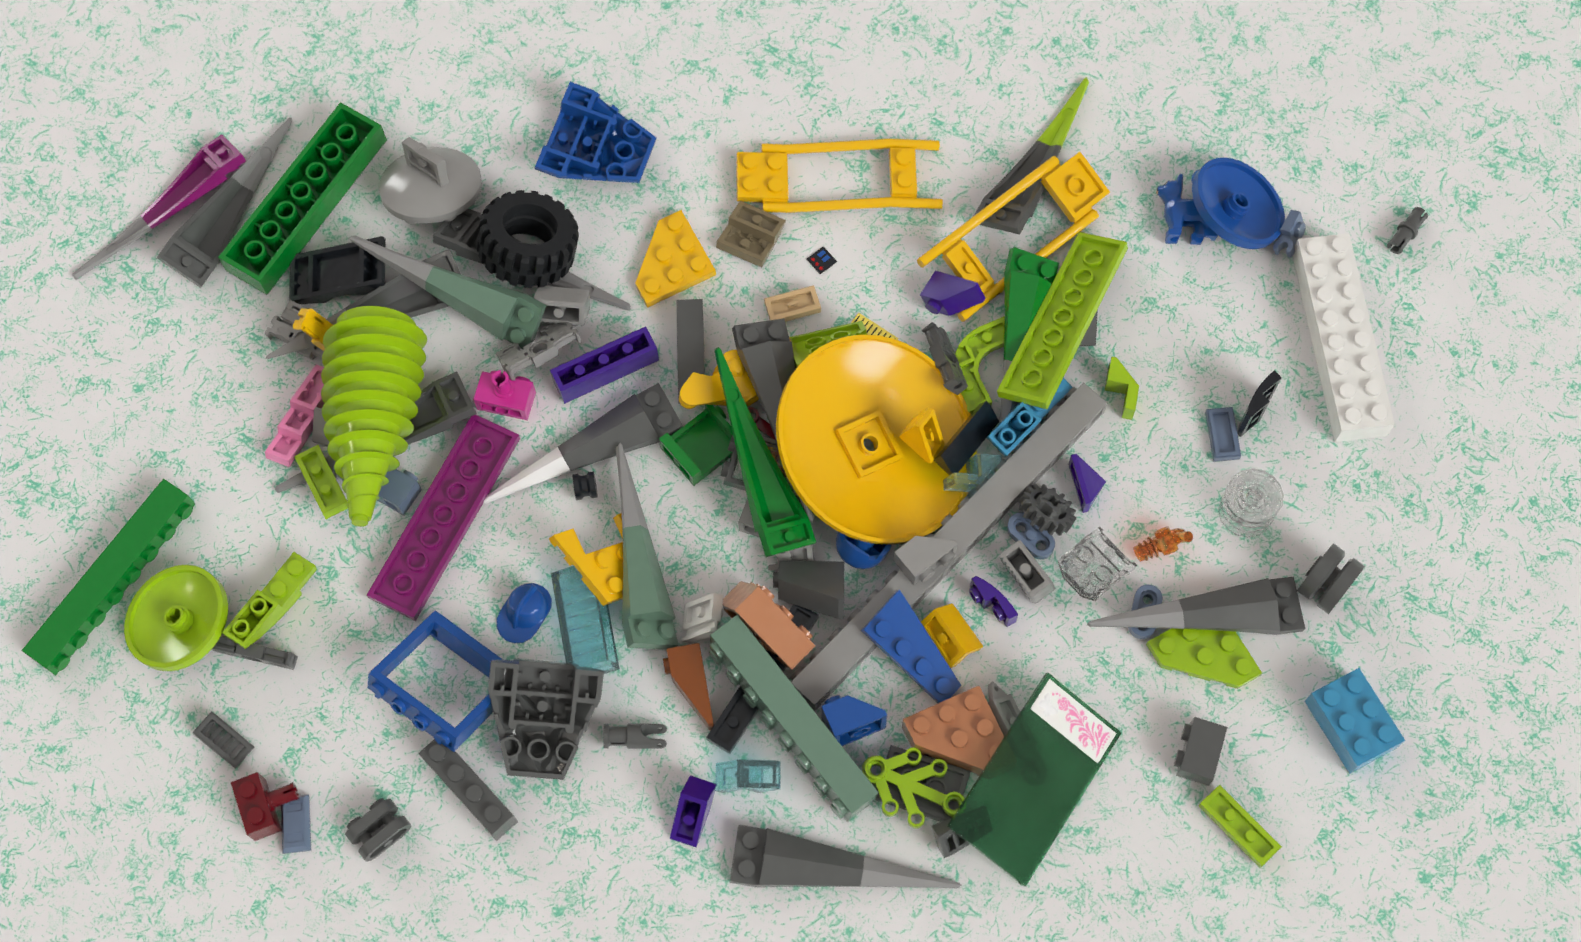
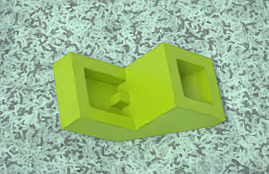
[1105,356,1139,420]

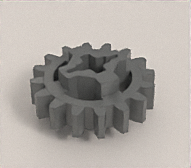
[1019,484,1077,536]

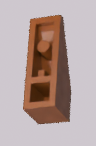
[663,643,714,730]

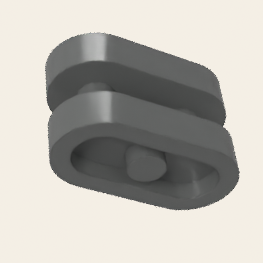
[345,798,411,862]

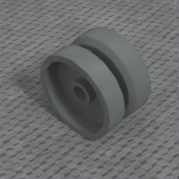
[1297,543,1366,614]

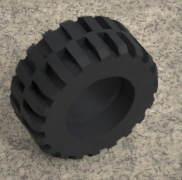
[476,190,579,288]

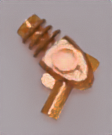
[1133,526,1193,562]

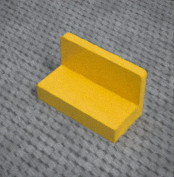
[921,603,983,668]

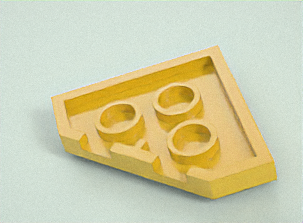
[635,210,716,308]

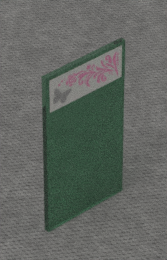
[947,673,1121,887]

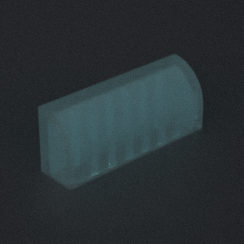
[551,566,620,674]

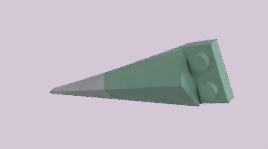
[349,235,547,350]
[616,443,679,650]

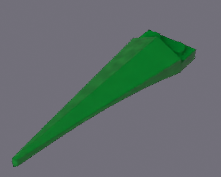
[714,347,816,557]

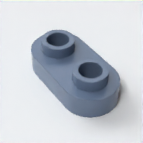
[1007,512,1055,559]
[1128,584,1163,639]

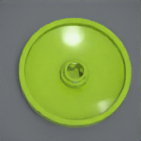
[124,565,228,671]

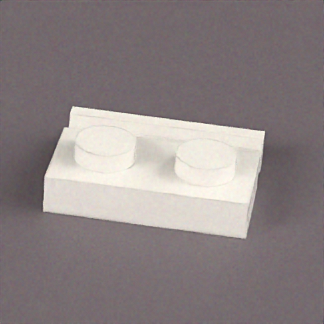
[681,593,724,644]

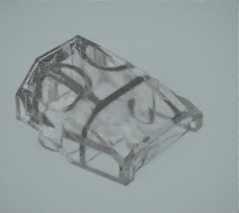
[1058,527,1138,601]

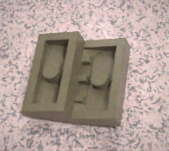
[716,201,786,268]

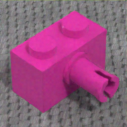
[473,370,536,421]

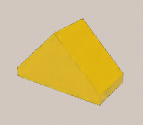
[899,407,945,463]

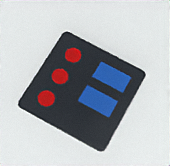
[807,247,837,274]

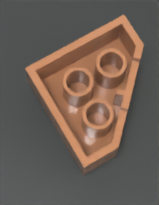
[722,581,815,670]
[902,686,1016,779]

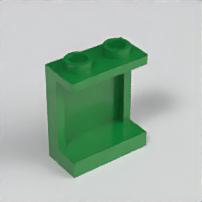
[659,405,733,486]

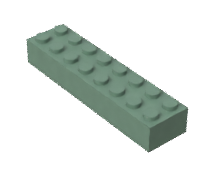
[709,615,879,822]

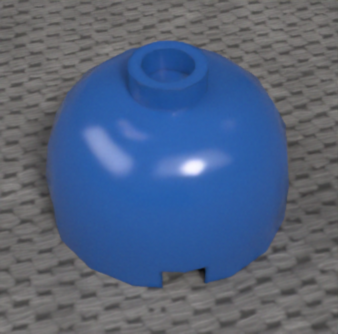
[836,532,892,569]

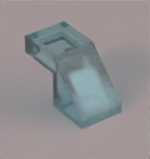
[943,453,1002,492]
[715,760,780,793]

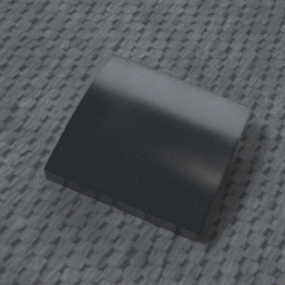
[1237,370,1282,437]

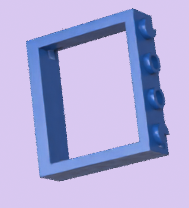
[367,610,503,752]

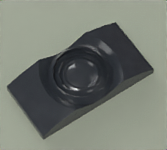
[289,236,386,304]

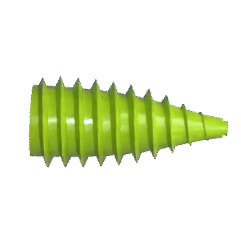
[321,306,427,527]

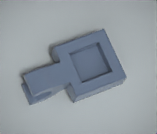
[1273,210,1306,258]

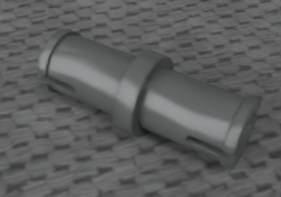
[1387,207,1428,254]

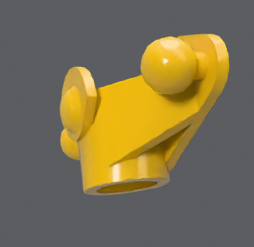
[679,337,791,409]

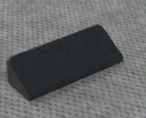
[934,401,1000,478]

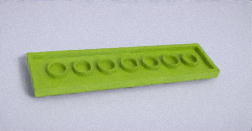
[997,232,1128,409]

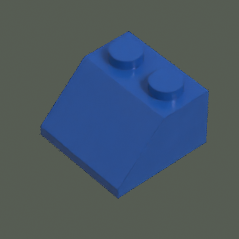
[821,695,887,746]

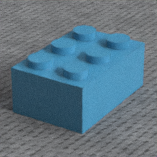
[1304,668,1405,774]

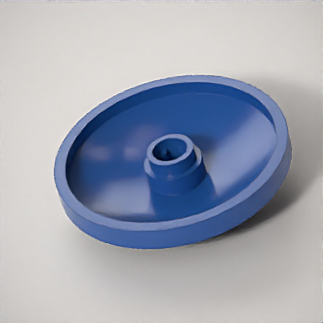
[1192,158,1285,249]

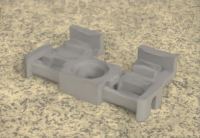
[265,300,324,360]
[496,322,582,381]

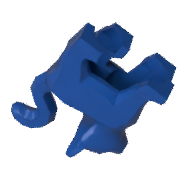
[1156,169,1218,245]

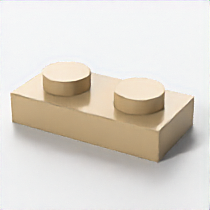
[764,285,821,322]

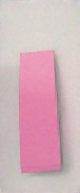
[265,364,325,467]

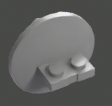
[379,137,482,224]

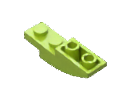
[222,552,317,649]

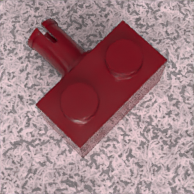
[230,772,300,841]

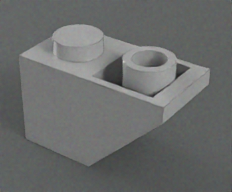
[893,536,958,585]

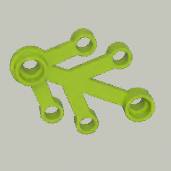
[862,747,966,829]

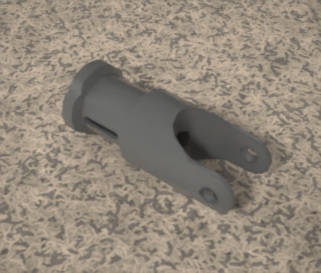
[603,724,667,749]

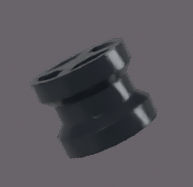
[572,471,598,501]

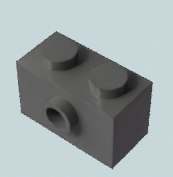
[1174,717,1227,786]

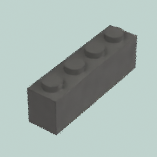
[419,739,518,841]

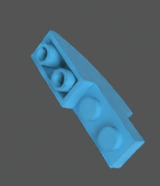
[987,378,1073,457]

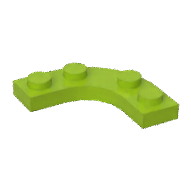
[955,316,1005,414]

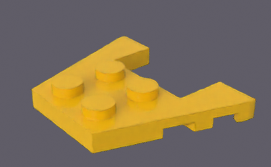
[549,513,623,606]

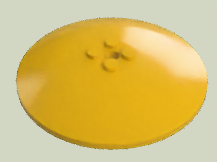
[776,334,977,545]

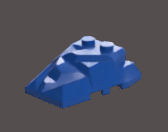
[535,81,657,183]

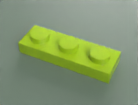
[294,445,348,519]
[1198,785,1282,868]

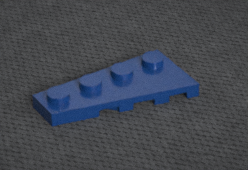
[861,589,962,703]

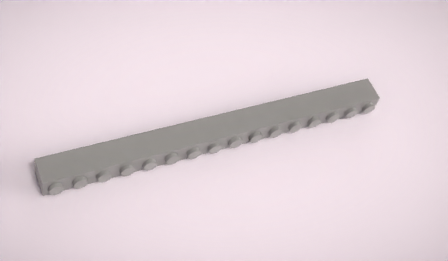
[790,382,1107,712]

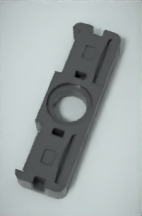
[922,322,968,395]
[211,637,298,670]

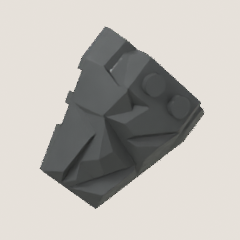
[488,659,604,780]

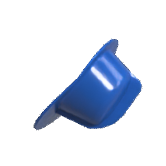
[497,583,552,644]

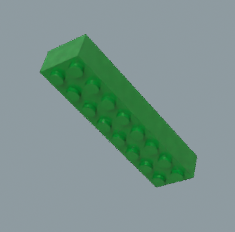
[218,102,387,295]

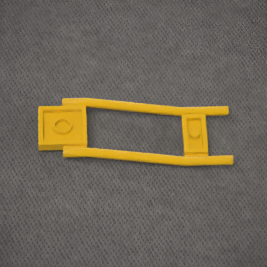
[736,138,943,213]
[917,152,1110,322]

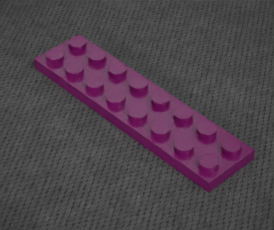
[367,414,521,621]

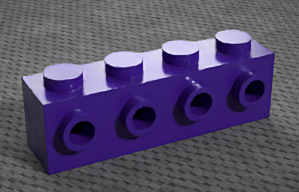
[550,326,659,404]

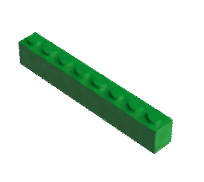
[21,478,195,676]

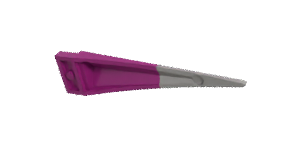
[72,134,246,280]

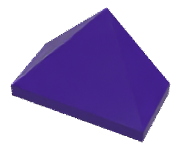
[1068,454,1106,513]

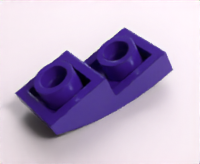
[969,576,1018,627]

